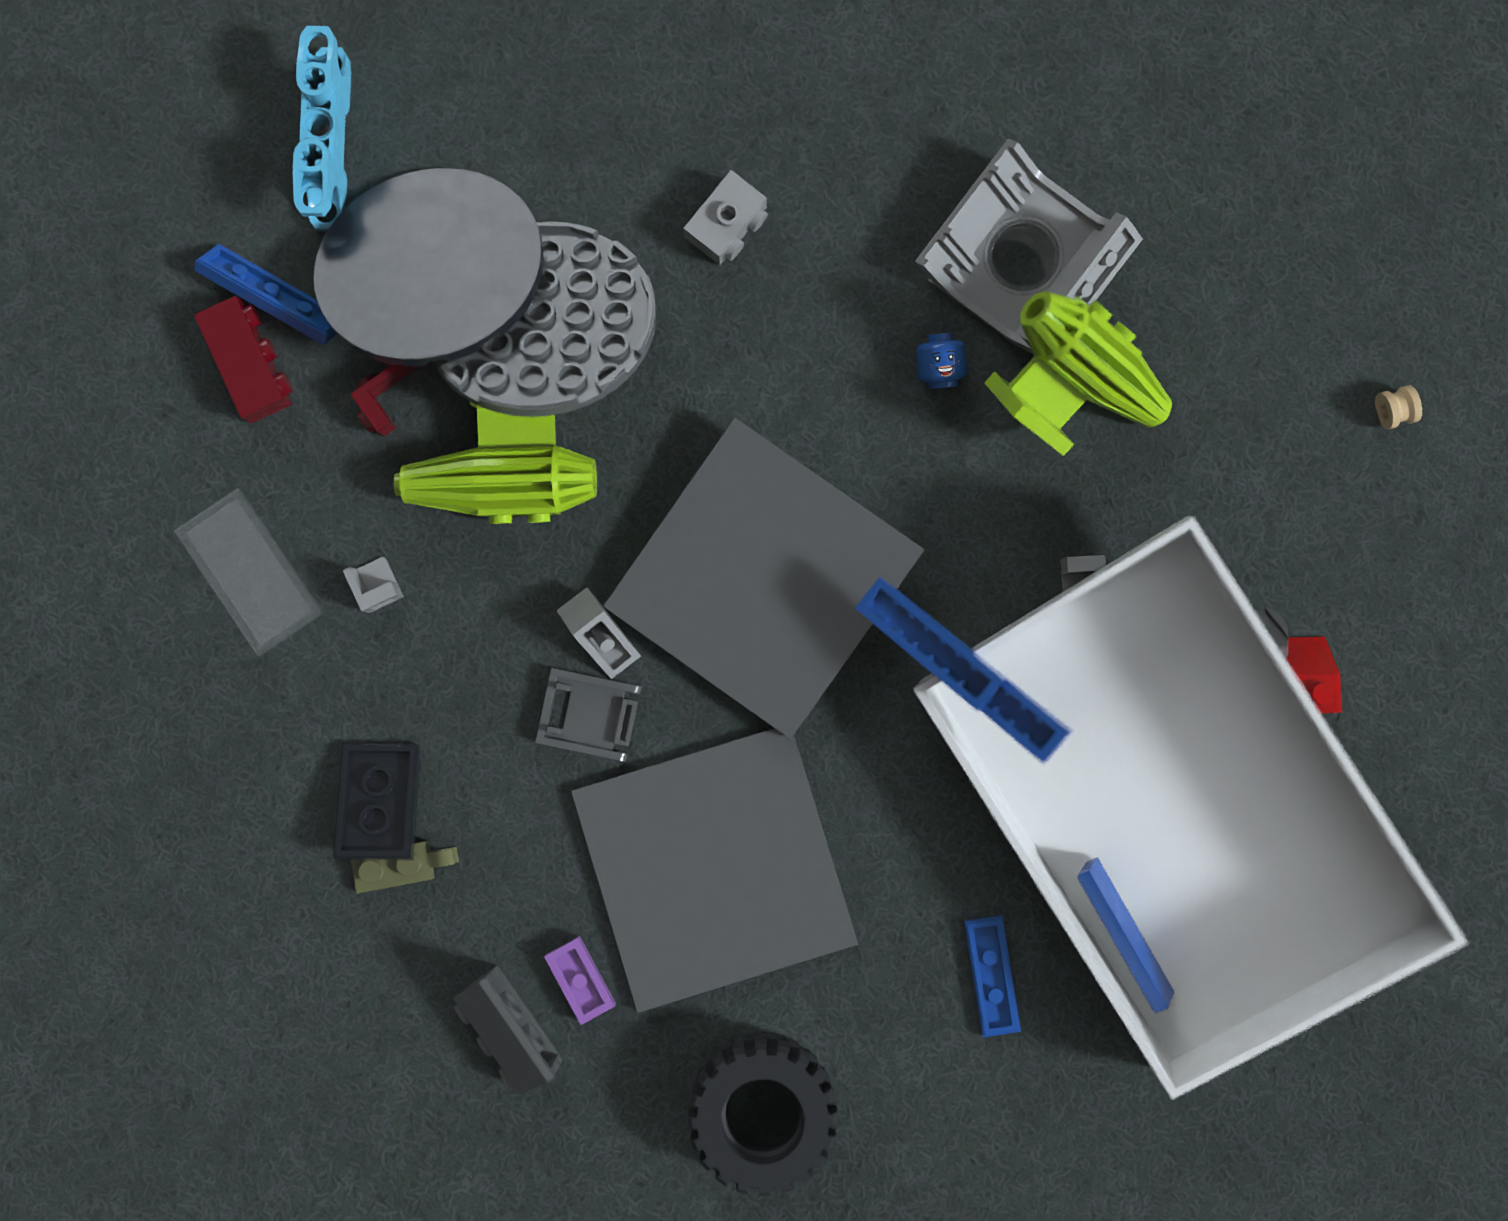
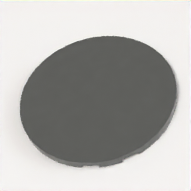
[433,221,656,417]

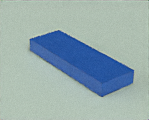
[964,915,1021,1037]

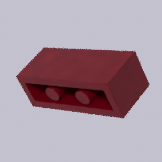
[194,296,293,424]

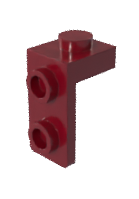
[351,364,420,437]

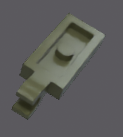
[351,841,459,893]

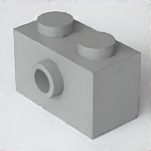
[684,170,768,265]

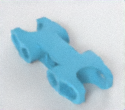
[293,26,351,232]

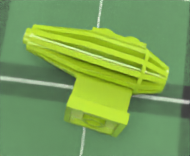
[985,291,1172,456]
[394,402,597,524]

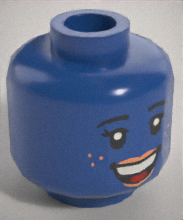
[916,333,967,389]

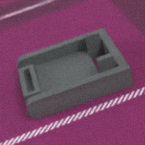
[535,668,642,761]

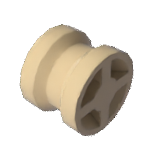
[1375,385,1422,430]

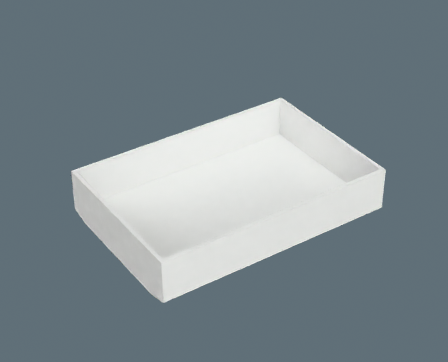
[913,516,1468,1099]

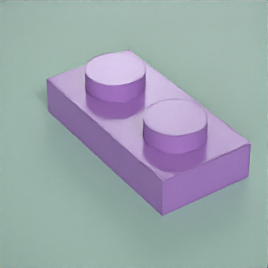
[544,936,616,1025]

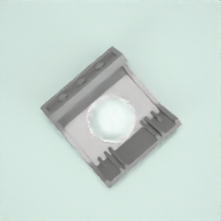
[915,139,1143,354]

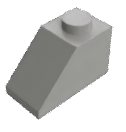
[557,587,641,679]

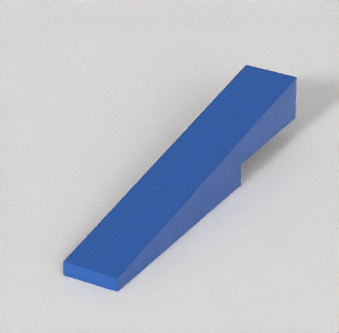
[855,577,1073,764]

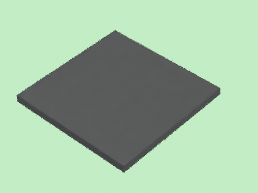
[604,418,925,739]
[571,728,858,1013]

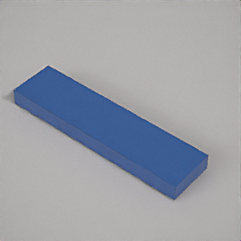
[194,244,337,345]
[1077,857,1175,1013]

